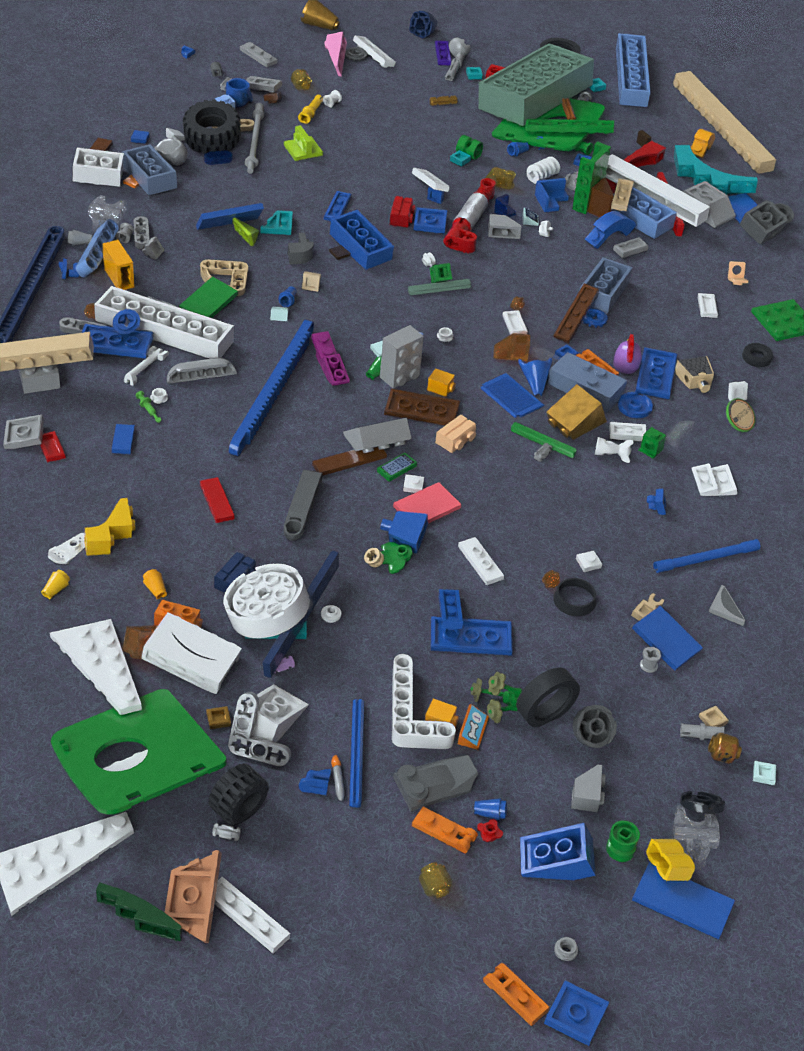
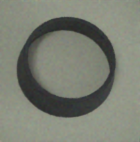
[553,578,596,616]

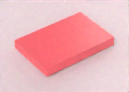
[393,482,461,523]

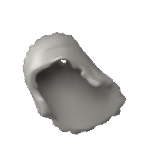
[154,135,188,166]

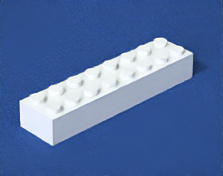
[94,286,234,359]

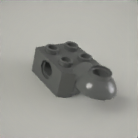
[739,200,794,244]

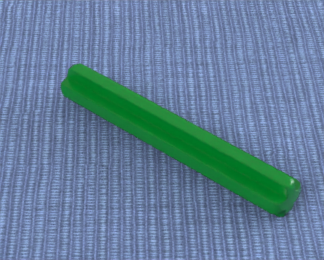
[511,422,577,458]

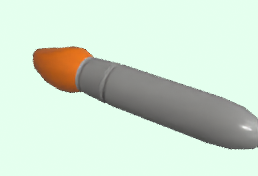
[331,755,345,801]

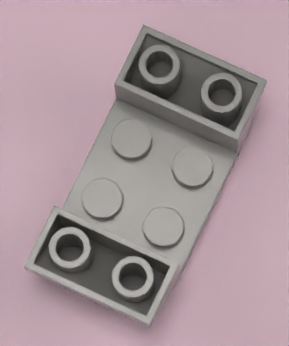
[682,181,736,228]

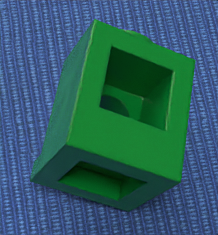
[429,263,452,283]
[638,427,666,459]

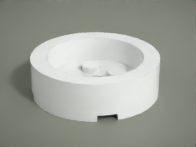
[224,564,310,638]

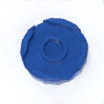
[618,392,653,418]

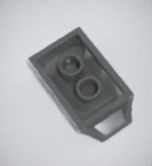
[393,755,478,812]

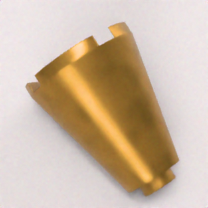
[301,0,340,30]

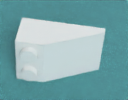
[238,684,309,742]

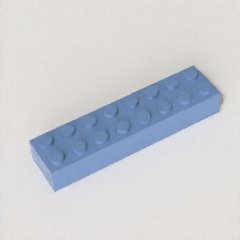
[616,33,650,107]

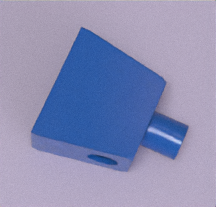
[380,511,428,553]

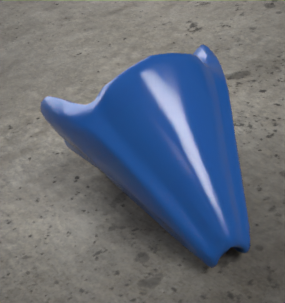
[518,358,552,396]

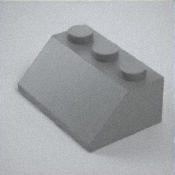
[343,418,411,453]

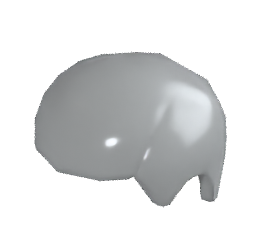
[449,37,471,57]

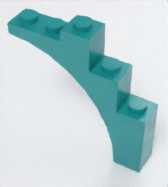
[674,145,758,195]

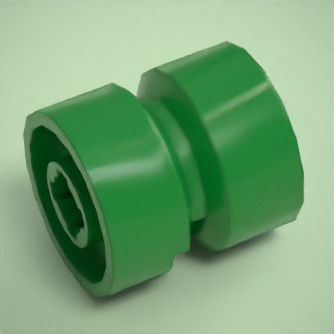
[456,135,484,160]
[606,821,640,862]

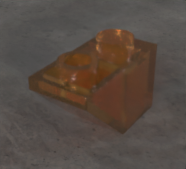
[494,333,530,361]

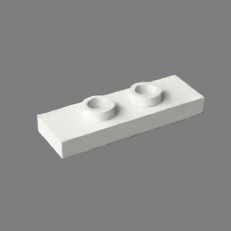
[458,537,504,585]

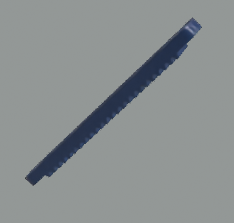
[0,226,65,343]

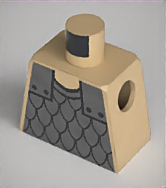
[675,356,714,393]

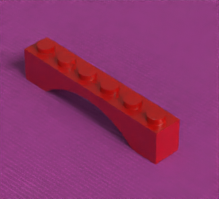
[605,141,666,194]

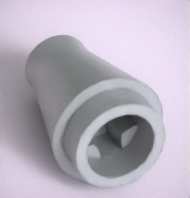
[67,230,92,246]

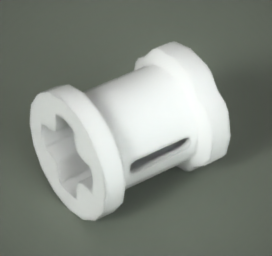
[323,90,342,107]

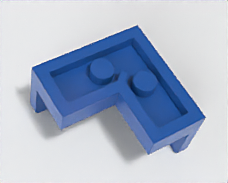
[535,178,569,212]

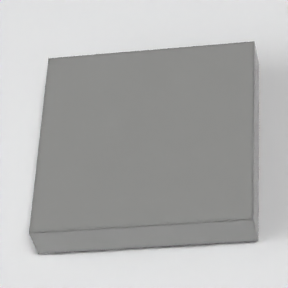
[3,415,44,449]

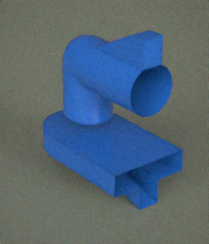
[59,259,80,279]
[299,769,331,795]

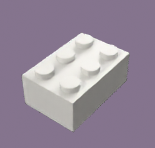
[73,148,124,187]

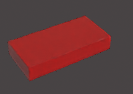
[40,431,66,463]

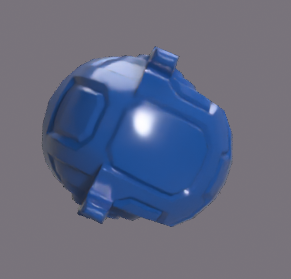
[225,78,253,107]

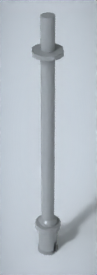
[245,103,264,174]

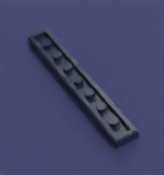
[263,551,339,678]

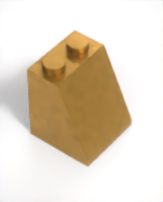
[546,384,607,440]

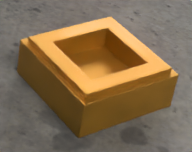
[206,706,231,729]

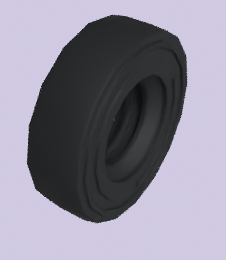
[742,343,773,367]

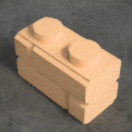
[435,415,476,453]

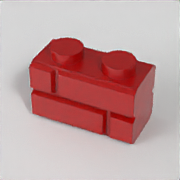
[389,196,416,228]

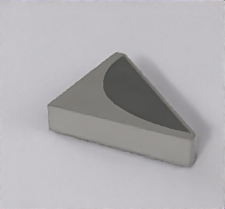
[709,585,745,626]

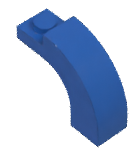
[585,211,636,249]

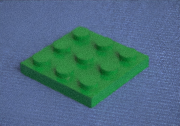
[751,299,804,341]

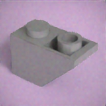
[571,765,605,812]

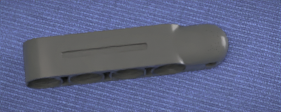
[284,469,323,541]

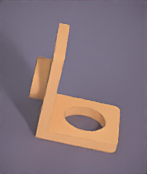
[728,261,748,285]

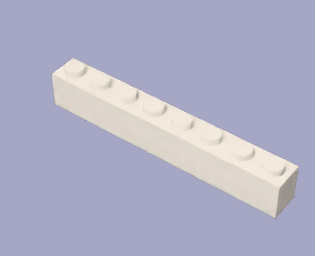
[606,154,710,227]

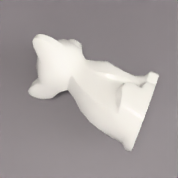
[595,437,633,463]

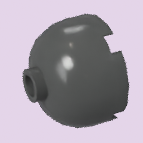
[572,705,617,748]

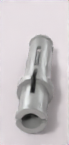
[445,53,465,81]

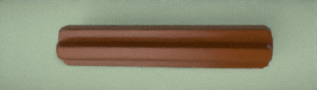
[562,98,576,120]

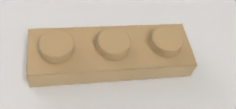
[611,178,634,211]

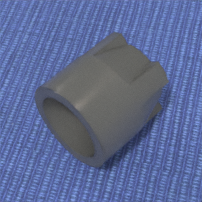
[210,62,222,76]

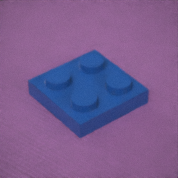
[414,207,447,234]
[544,981,609,1046]

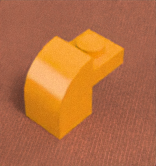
[691,129,715,158]

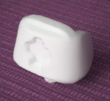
[539,221,553,237]

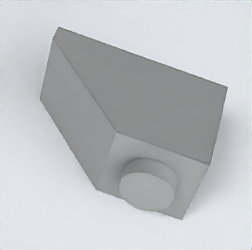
[488,214,521,239]

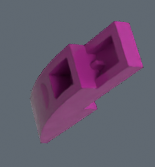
[311,331,350,386]

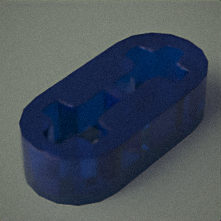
[204,151,233,165]

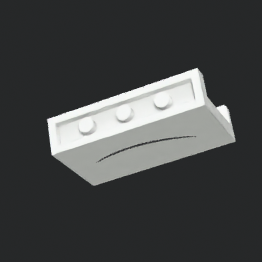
[141,612,242,694]

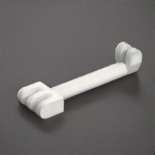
[124,346,169,386]

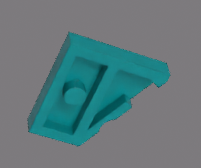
[261,210,293,235]

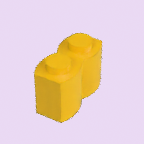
[646,839,695,881]

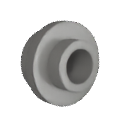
[554,937,578,961]

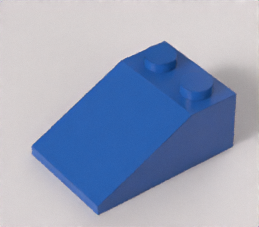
[520,823,595,880]

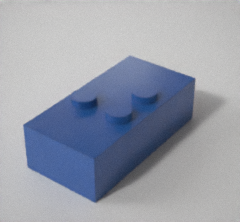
[330,210,394,270]

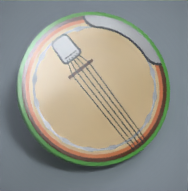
[726,398,755,432]

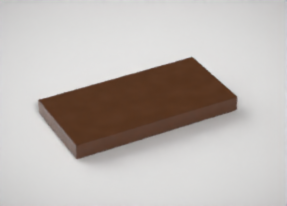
[384,389,460,426]

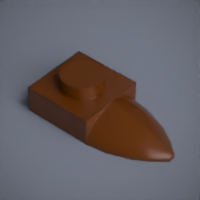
[263,91,282,103]

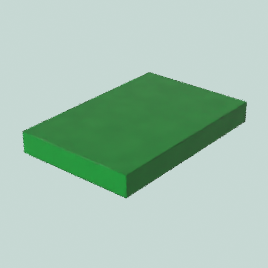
[179,276,238,318]

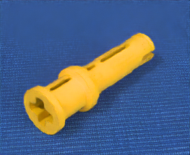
[298,95,323,124]

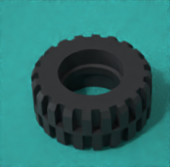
[183,99,241,155]

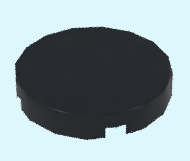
[680,791,725,814]

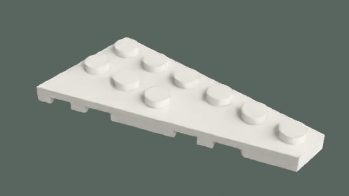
[50,619,142,715]
[0,812,134,916]

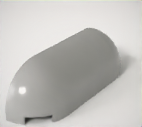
[167,358,237,384]

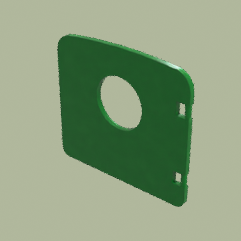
[492,99,605,151]
[51,689,227,815]

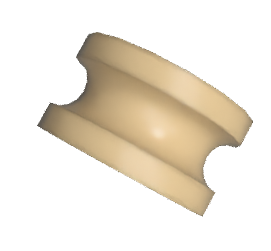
[364,548,384,568]

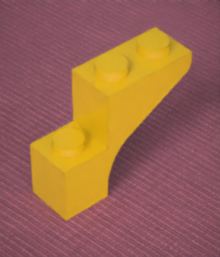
[84,498,135,556]

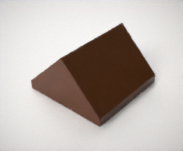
[588,178,614,217]

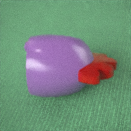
[613,334,642,374]

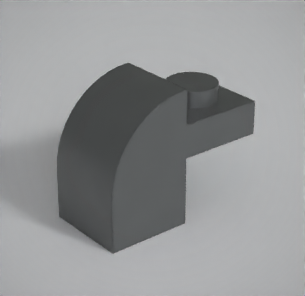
[288,233,314,264]

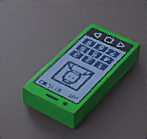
[377,453,417,482]

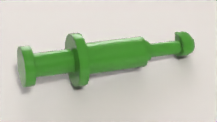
[135,391,161,423]

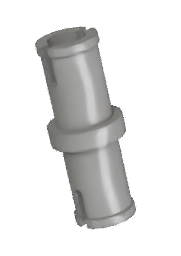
[680,723,724,741]

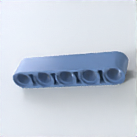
[76,219,119,278]

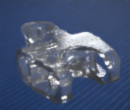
[88,195,127,232]
[671,805,720,870]

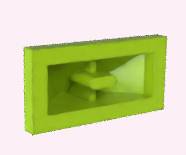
[232,218,259,246]

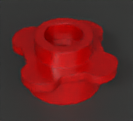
[477,819,503,842]

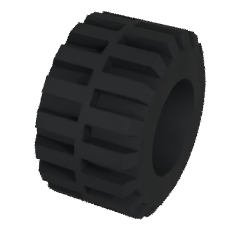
[208,763,269,826]

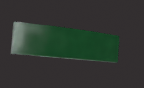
[96,882,182,942]

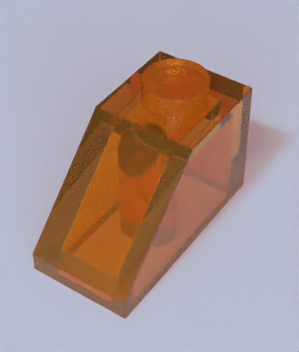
[122,625,158,659]

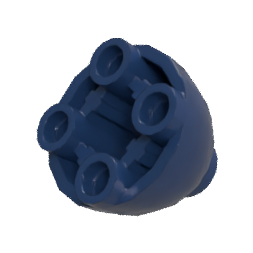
[409,10,437,38]

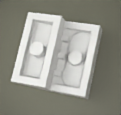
[692,464,737,496]

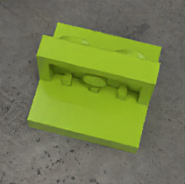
[284,125,323,161]

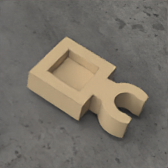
[631,593,664,621]

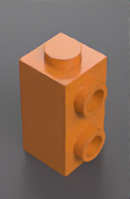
[154,600,203,628]

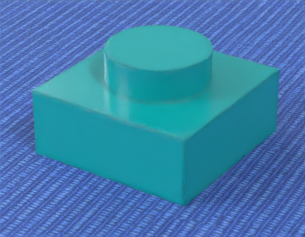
[466,67,483,80]
[589,78,606,92]
[450,150,471,167]

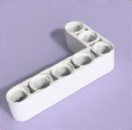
[392,654,456,749]

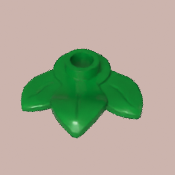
[376,542,413,574]

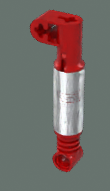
[443,178,496,253]

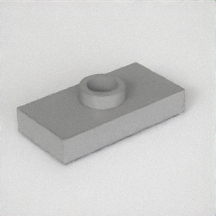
[613,237,648,258]

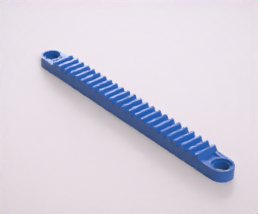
[229,320,314,456]

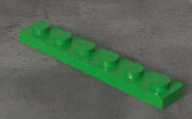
[525,119,614,134]

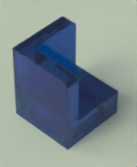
[494,194,516,218]

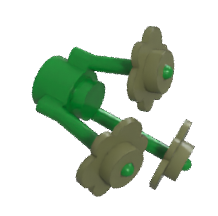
[470,672,522,723]

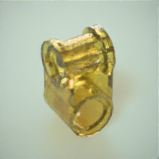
[486,167,516,190]

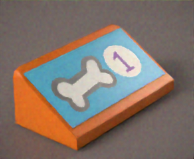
[458,704,489,750]

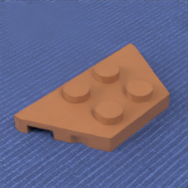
[165,850,222,943]

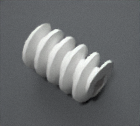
[527,157,560,184]

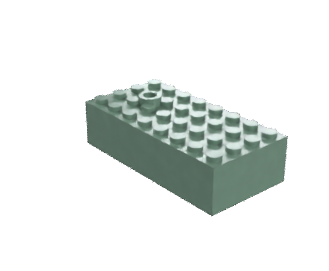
[478,43,594,126]

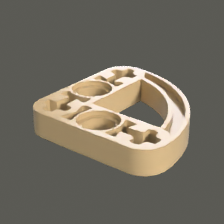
[200,260,248,296]

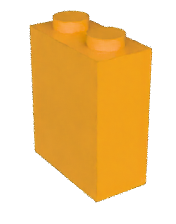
[102,240,134,290]

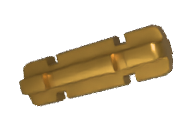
[430,96,457,106]

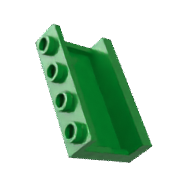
[572,142,611,214]

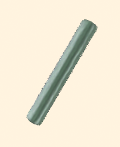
[408,279,471,295]

